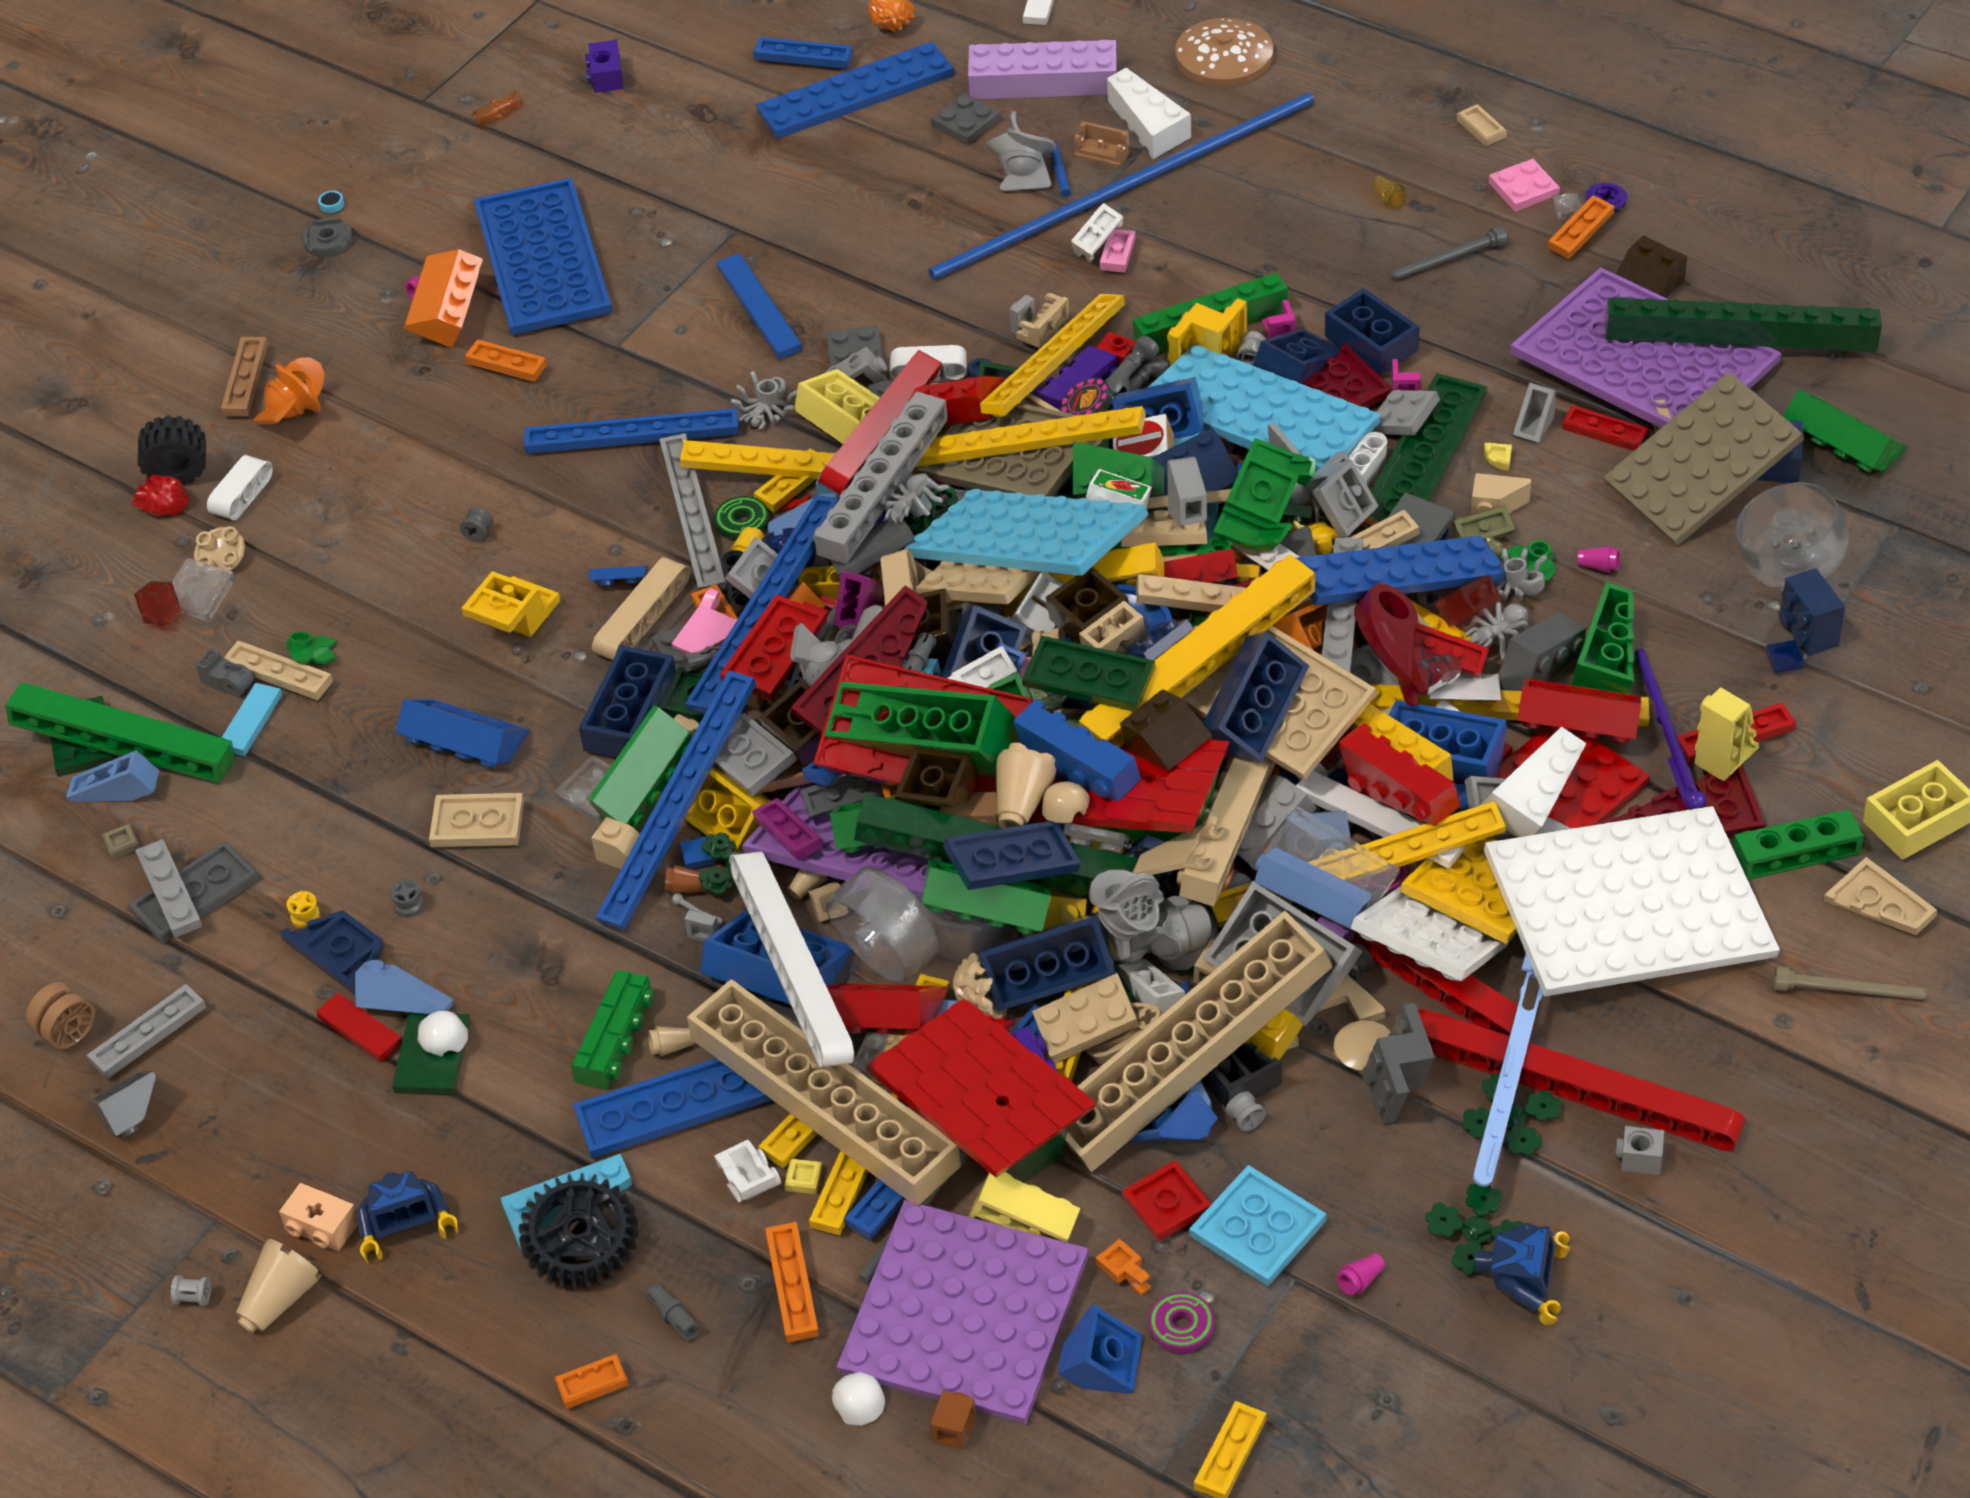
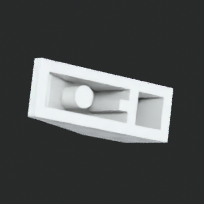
[1118,959,1185,1013]

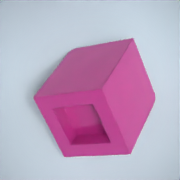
[1262,300,1296,339]
[1392,359,1420,391]

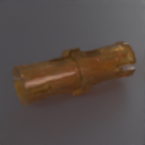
[473,91,523,126]

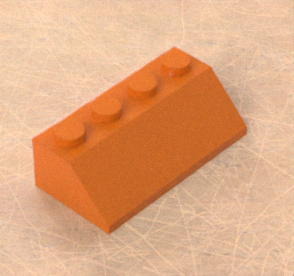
[403,249,483,348]
[1272,604,1358,656]

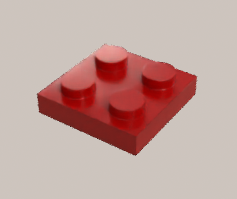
[1122,1160,1212,1242]

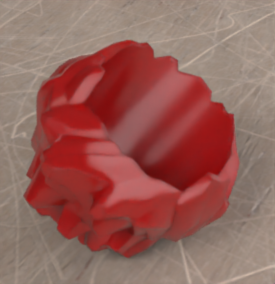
[131,475,189,518]

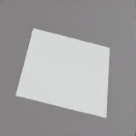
[1430,673,1501,700]

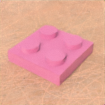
[1489,159,1560,212]

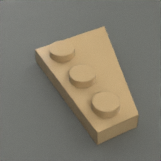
[1824,857,1937,935]

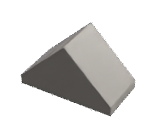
[1513,382,1556,443]

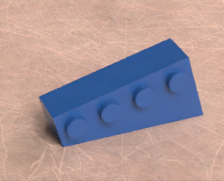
[1013,699,1141,802]

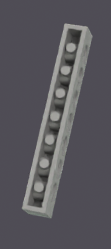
[813,391,948,564]

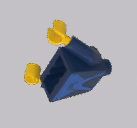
[356,1171,458,1263]
[1475,1223,1570,1326]

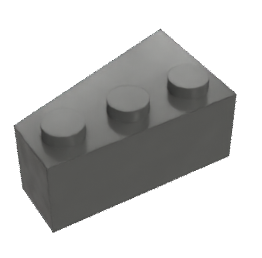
[1498,612,1587,691]

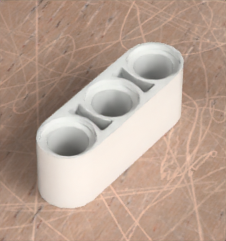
[890,345,967,381]
[1348,432,1387,487]
[207,455,273,521]

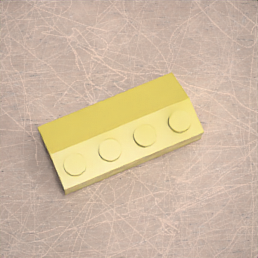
[794,369,880,444]

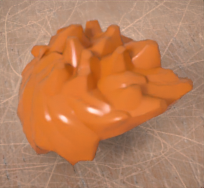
[868,0,916,32]

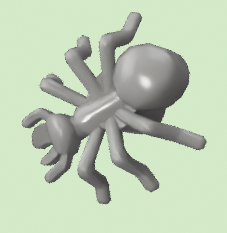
[731,371,797,430]
[883,474,950,524]
[1478,548,1547,602]
[1462,602,1529,660]

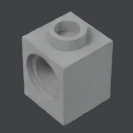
[1615,1126,1664,1175]

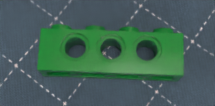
[1733,809,1864,880]

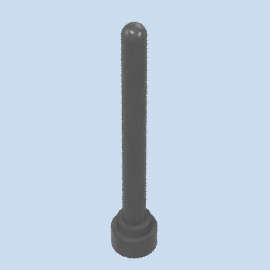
[1391,225,1508,280]

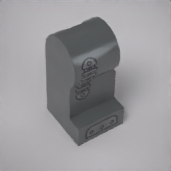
[196,648,255,697]

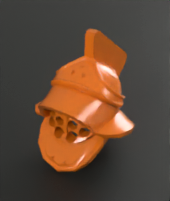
[253,357,325,425]

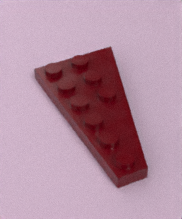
[1246,343,1393,451]
[791,585,928,736]
[1591,764,1766,838]

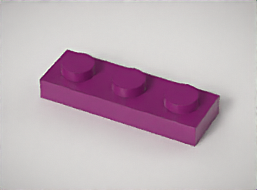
[752,798,823,861]

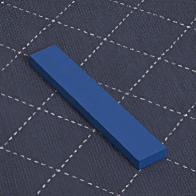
[716,253,802,360]

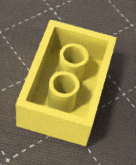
[1863,760,1970,860]

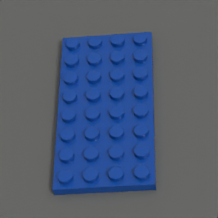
[474,177,613,335]

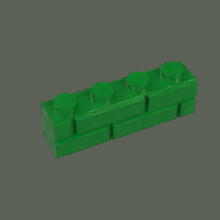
[571,969,655,1090]

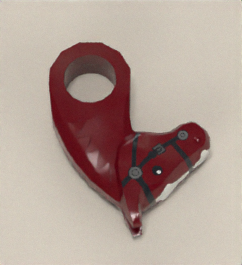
[1354,584,1462,707]

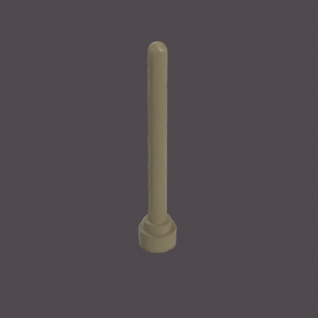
[1773,966,1927,1000]

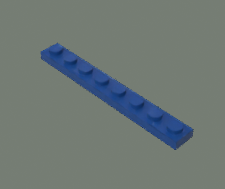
[524,408,739,454]

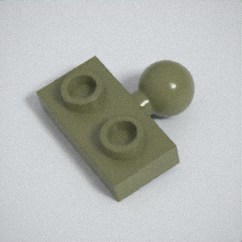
[1452,506,1516,560]

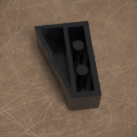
[1202,1042,1282,1108]

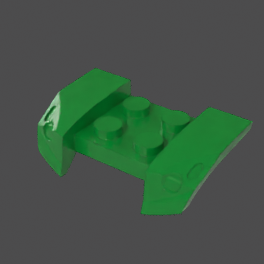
[1212,438,1316,551]

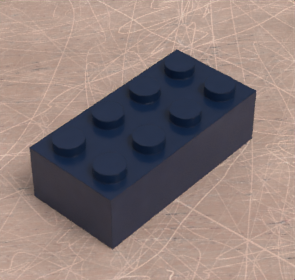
[579,645,676,757]

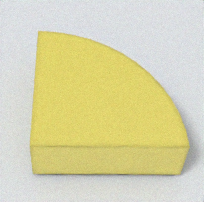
[1484,443,1512,471]

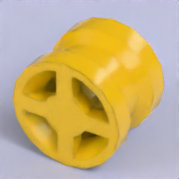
[287,891,321,929]

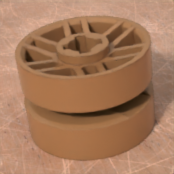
[26,982,95,1049]

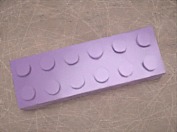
[968,40,1117,99]

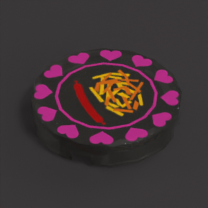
[1060,378,1113,415]

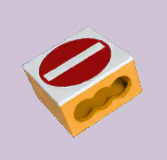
[1113,414,1174,457]

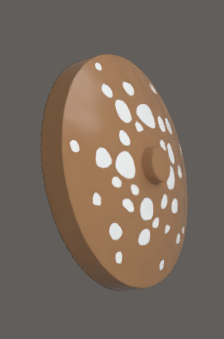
[1175,18,1273,87]

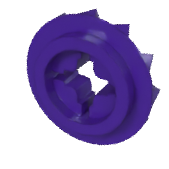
[1585,183,1627,212]

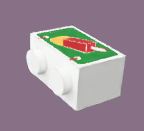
[1086,469,1152,508]

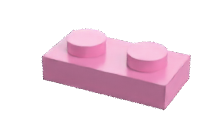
[1100,229,1136,273]

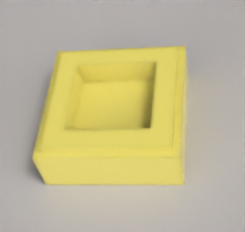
[784,1159,823,1194]

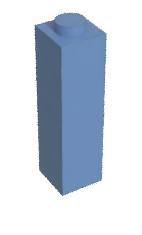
[1254,847,1373,929]

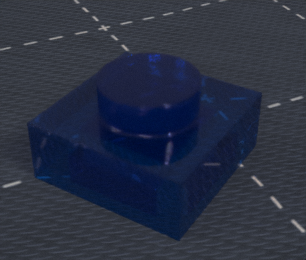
[1766,640,1804,673]

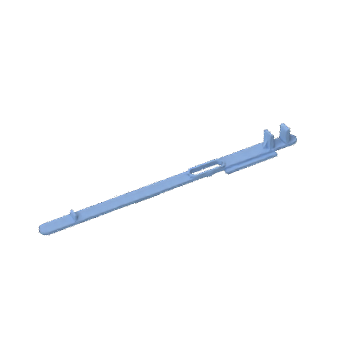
[1473,954,1543,1187]

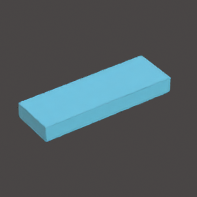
[222,683,283,756]

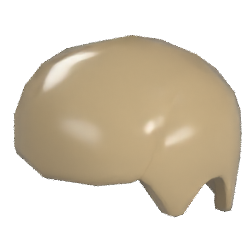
[1042,781,1090,823]

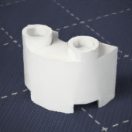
[714,1140,781,1202]

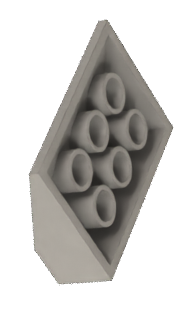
[1203,881,1362,1026]

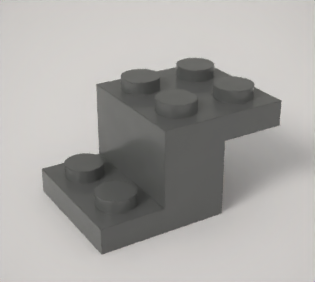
[1363,1003,1435,1124]

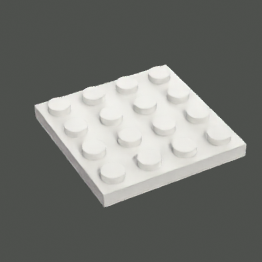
[1351,886,1508,981]

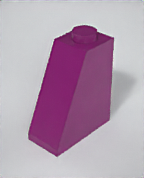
[834,570,884,631]

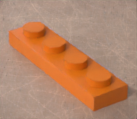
[765,1222,819,1343]

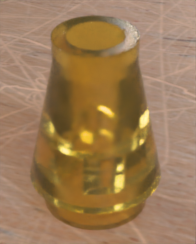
[1373,176,1406,208]

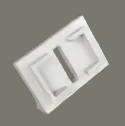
[1012,571,1063,633]

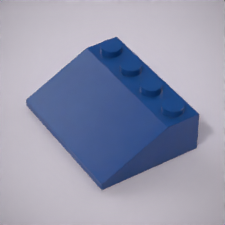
[700,910,854,1005]

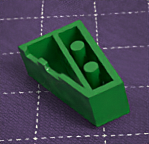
[1073,441,1164,499]

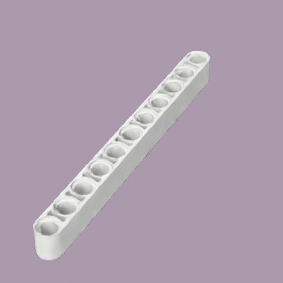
[731,851,854,1068]

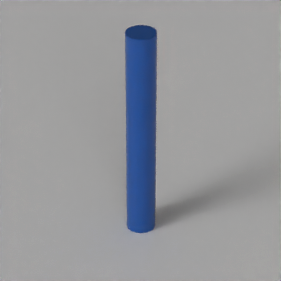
[1050,142,1071,197]

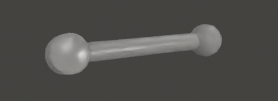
[672,893,723,929]

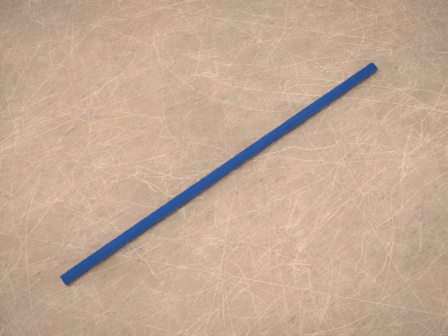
[928,92,1314,280]

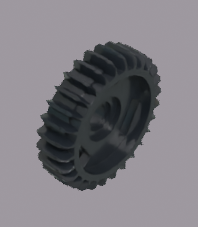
[519,1173,639,1291]

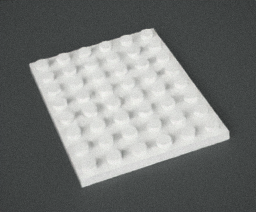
[1484,806,1780,997]

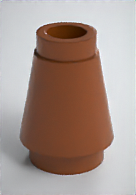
[665,865,707,894]

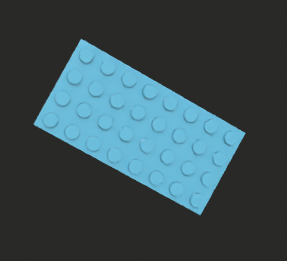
[1149,344,1381,472]
[905,489,1148,576]

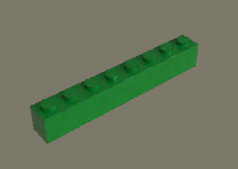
[5,682,234,784]

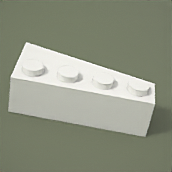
[1107,68,1191,159]
[1479,727,1586,837]

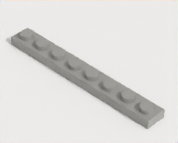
[659,433,727,591]
[1322,537,1363,673]

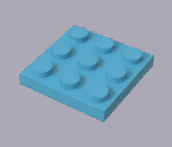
[1189,1165,1327,1287]

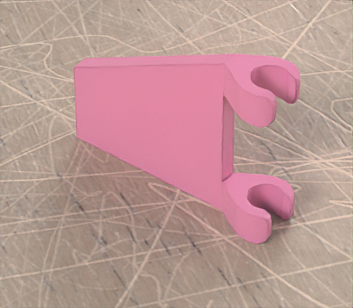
[671,588,737,654]

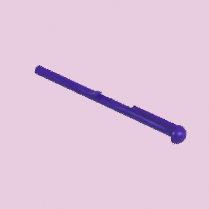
[1634,649,1707,810]

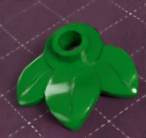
[1500,540,1556,582]
[286,631,336,664]

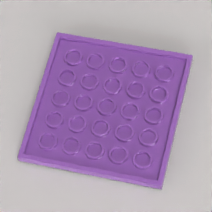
[837,1200,1089,1425]

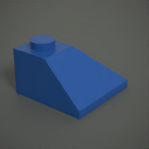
[1128,1090,1218,1142]
[1058,1304,1142,1394]

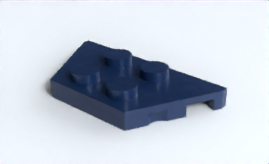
[280,910,385,995]

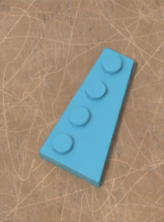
[500,1154,632,1254]

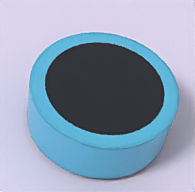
[318,191,345,214]

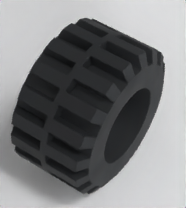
[137,415,206,485]

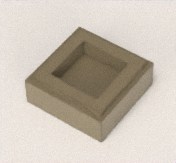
[102,824,140,860]

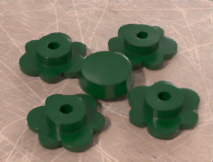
[699,832,774,895]
[1462,1073,1561,1156]
[1425,1184,1524,1276]

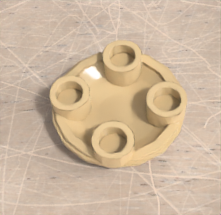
[194,526,245,576]
[1334,1020,1391,1075]

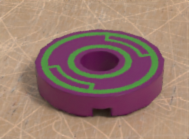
[1148,1292,1215,1354]

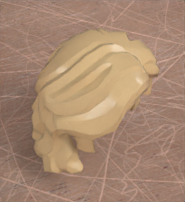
[953,953,1009,1019]

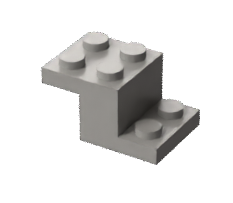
[1307,450,1378,538]

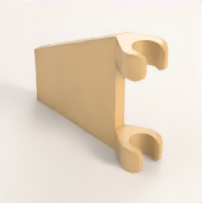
[1133,816,1224,875]

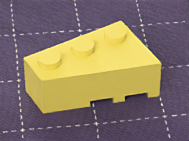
[1695,687,1759,781]
[968,1172,1080,1243]

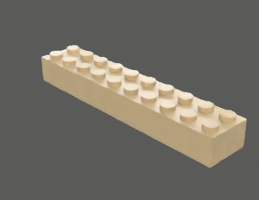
[1064,911,1333,1173]
[687,979,961,1206]

